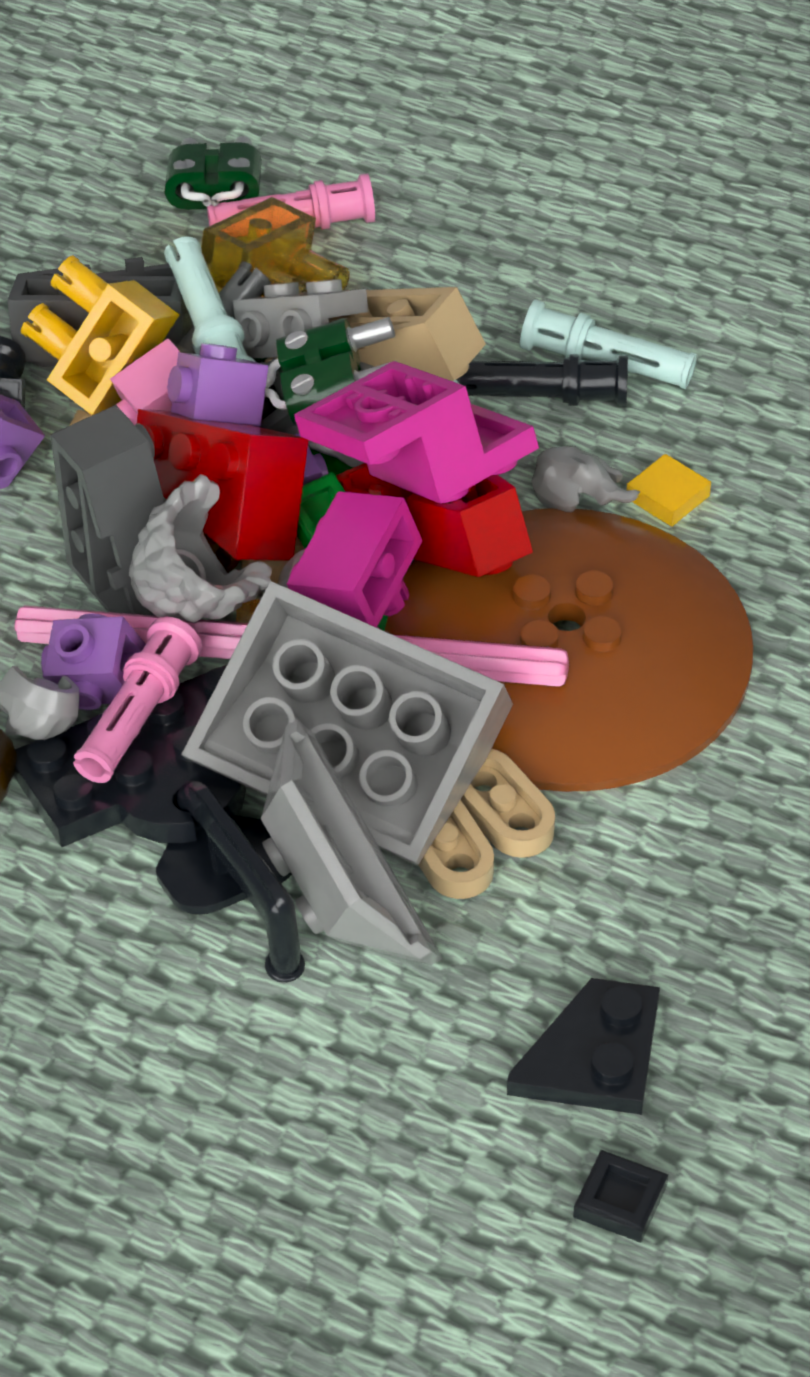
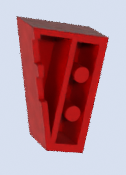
[137,409,309,561]
[336,463,533,577]

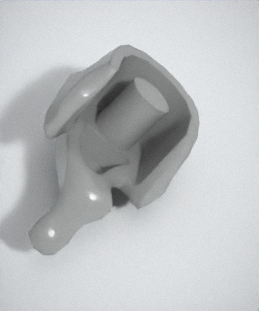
[531,446,640,512]
[0,666,79,740]

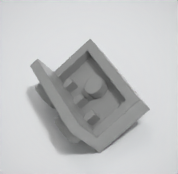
[233,279,368,358]

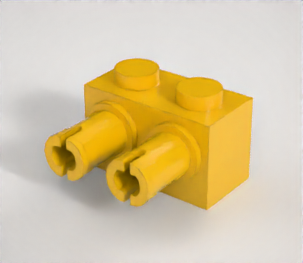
[20,255,179,415]

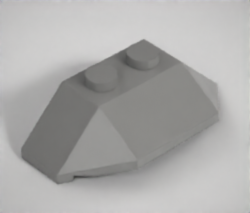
[261,719,443,965]

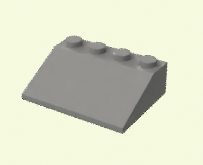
[181,581,513,866]

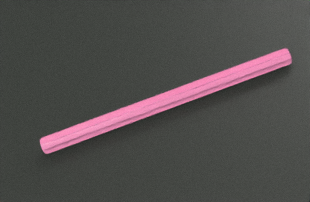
[15,605,569,687]

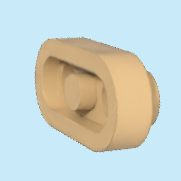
[461,749,555,858]
[418,799,494,899]

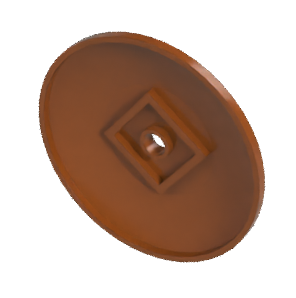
[385,508,753,792]

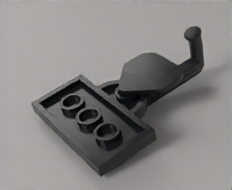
[14,665,305,983]

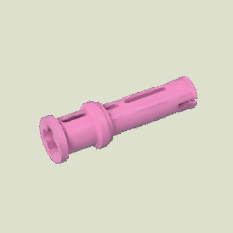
[207,173,375,239]
[73,616,203,783]

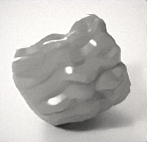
[129,474,272,623]

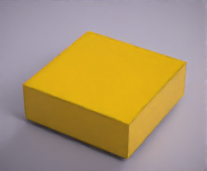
[626,454,711,527]

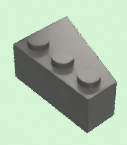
[7,253,193,367]
[51,405,165,616]

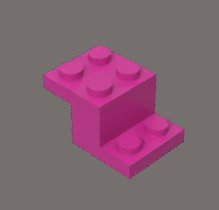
[294,361,539,504]

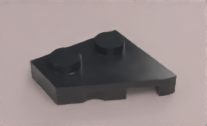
[507,978,660,1115]

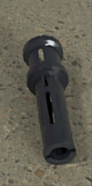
[456,354,628,407]

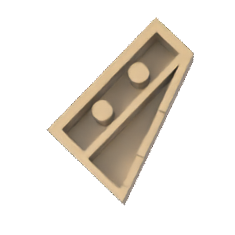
[265,287,486,381]

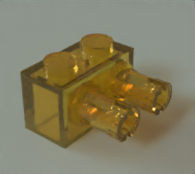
[201,197,350,297]

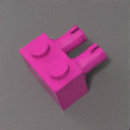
[286,491,423,629]

